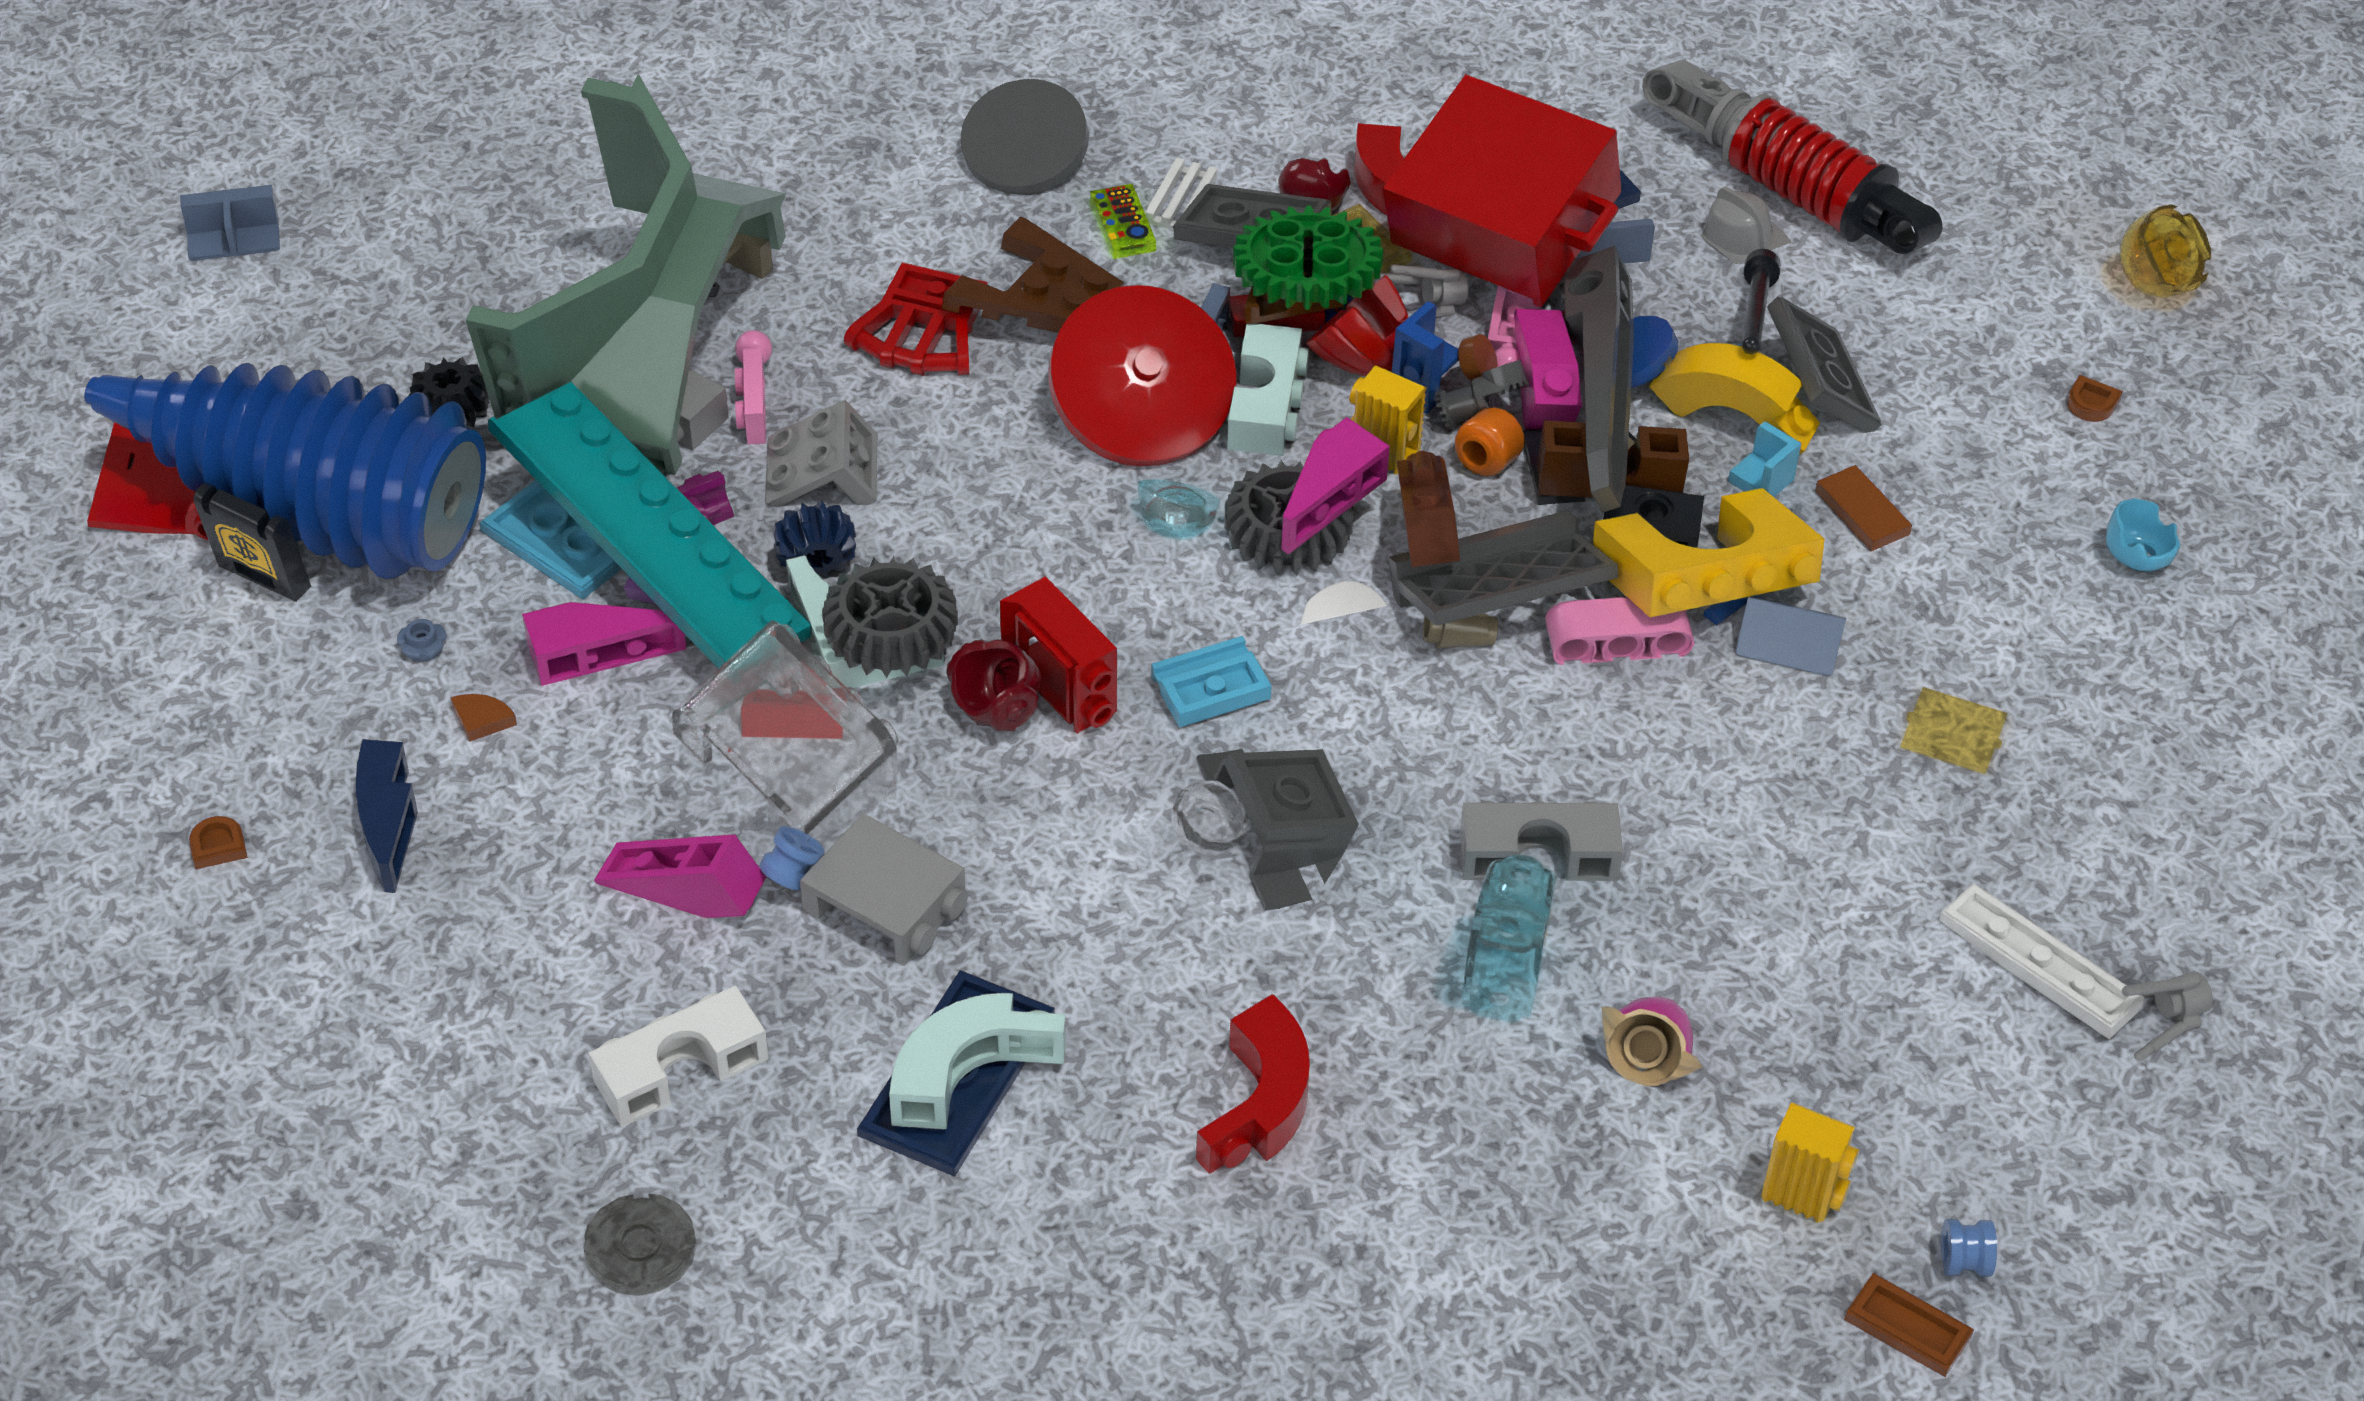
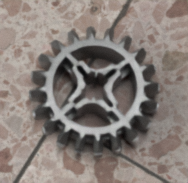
[1224,460,1354,576]
[822,555,958,678]

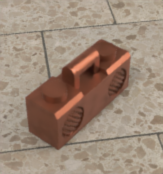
[1397,451,1461,567]

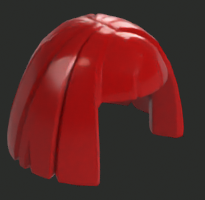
[1306,275,1409,376]

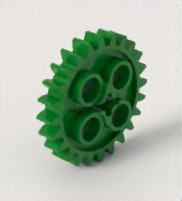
[1233,205,1383,310]

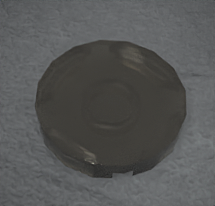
[583,1194,697,1296]

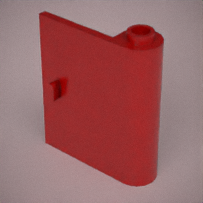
[87,422,208,540]

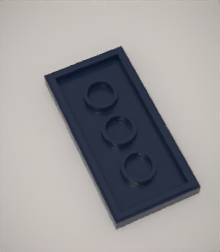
[857,970,1055,1177]

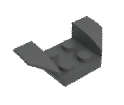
[1196,749,1359,910]

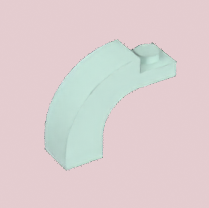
[889,993,1066,1129]

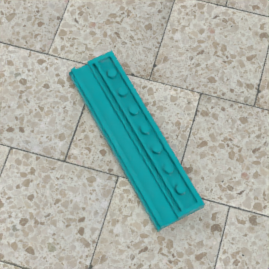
[488,382,812,682]

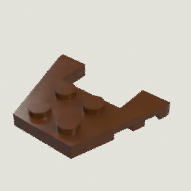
[942,216,1124,333]

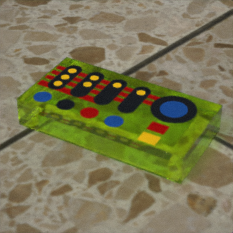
[1090,183,1156,259]

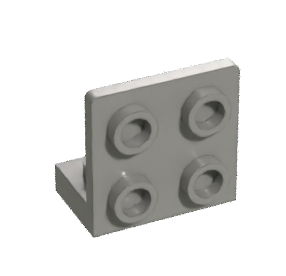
[765,400,878,507]

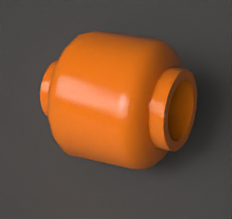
[1455,407,1525,476]

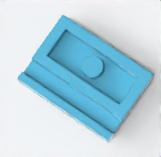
[1151,636,1272,728]

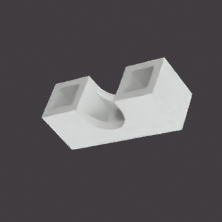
[588,985,769,1127]

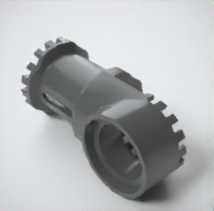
[1435,360,1529,431]

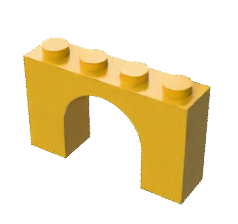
[1593,488,1825,618]

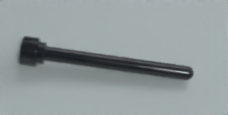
[1742,249,1781,355]

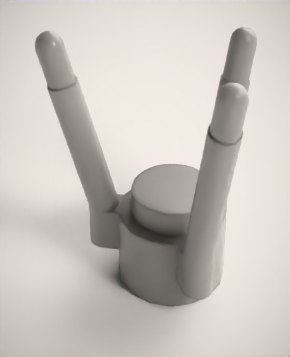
[1374,265,1468,319]
[2122,971,2213,1061]

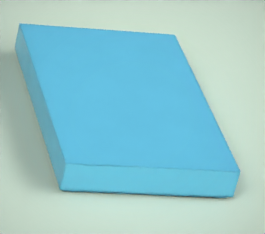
[479,480,621,599]

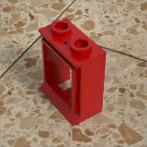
[1000,576,1117,734]

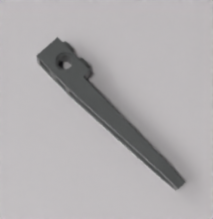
[1559,245,1634,513]

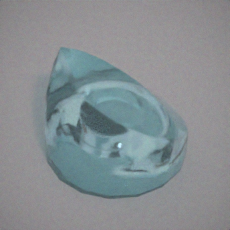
[1137,479,1220,540]

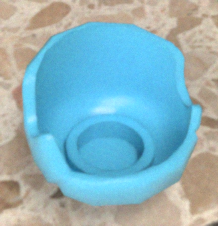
[2106,498,2181,572]

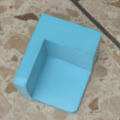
[1728,422,1801,497]

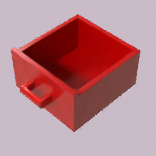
[1383,74,1621,308]

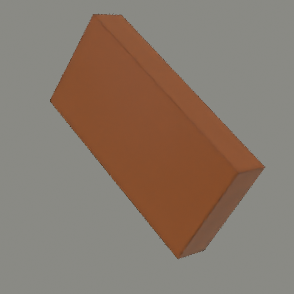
[1815,465,1912,552]
[1844,1273,1974,1377]

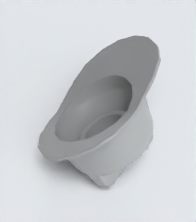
[1700,187,1792,264]

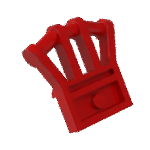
[844,262,988,376]

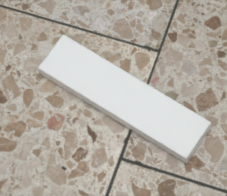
[1939,883,2144,1039]

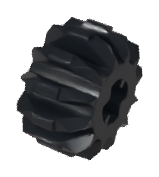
[408,356,490,428]

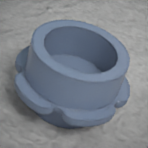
[397,619,447,661]

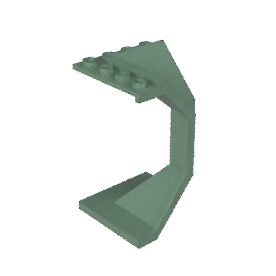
[466,74,787,475]

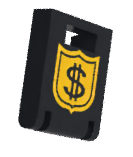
[193,482,311,602]

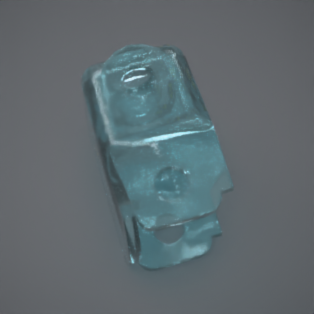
[1462,855,1556,1022]

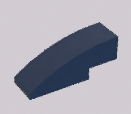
[356,739,418,893]

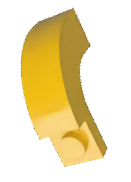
[1649,343,1820,454]

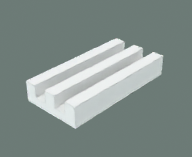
[1145,157,1218,230]

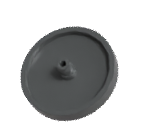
[961,79,1089,195]

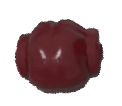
[946,639,1042,731]

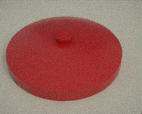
[1048,285,1236,466]

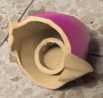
[1601,996,1703,1086]

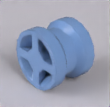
[759,826,825,890]
[1941,1219,1997,1277]

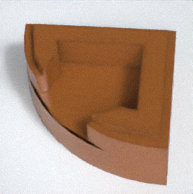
[450,694,517,742]

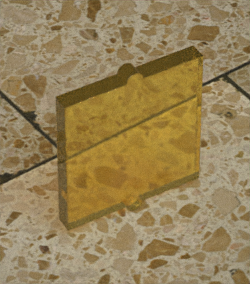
[1900,687,2008,775]

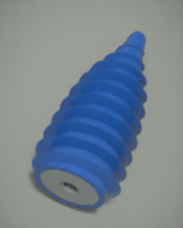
[84,363,486,579]

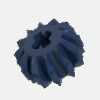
[774,500,856,577]

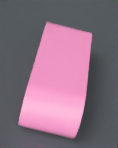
[1545,597,1694,665]

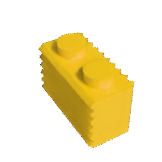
[1349,366,1427,475]
[1761,1102,1860,1223]

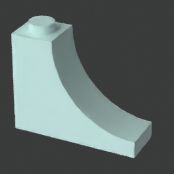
[786,555,944,692]

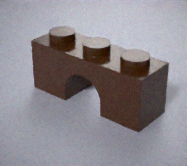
[1537,420,1689,498]

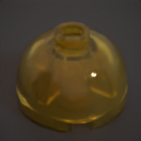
[2119,204,2211,298]

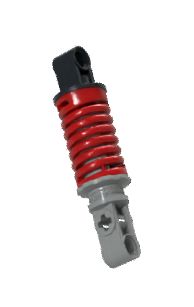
[1642,60,1943,254]

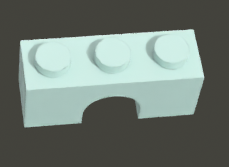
[1227,324,1309,456]

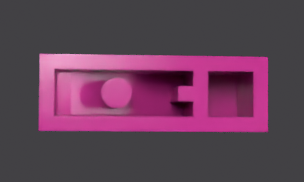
[1514,309,1582,430]
[1281,417,1390,554]
[522,602,687,686]
[594,834,767,918]

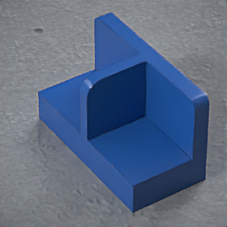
[1392,301,1459,414]

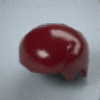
[1278,158,1351,212]

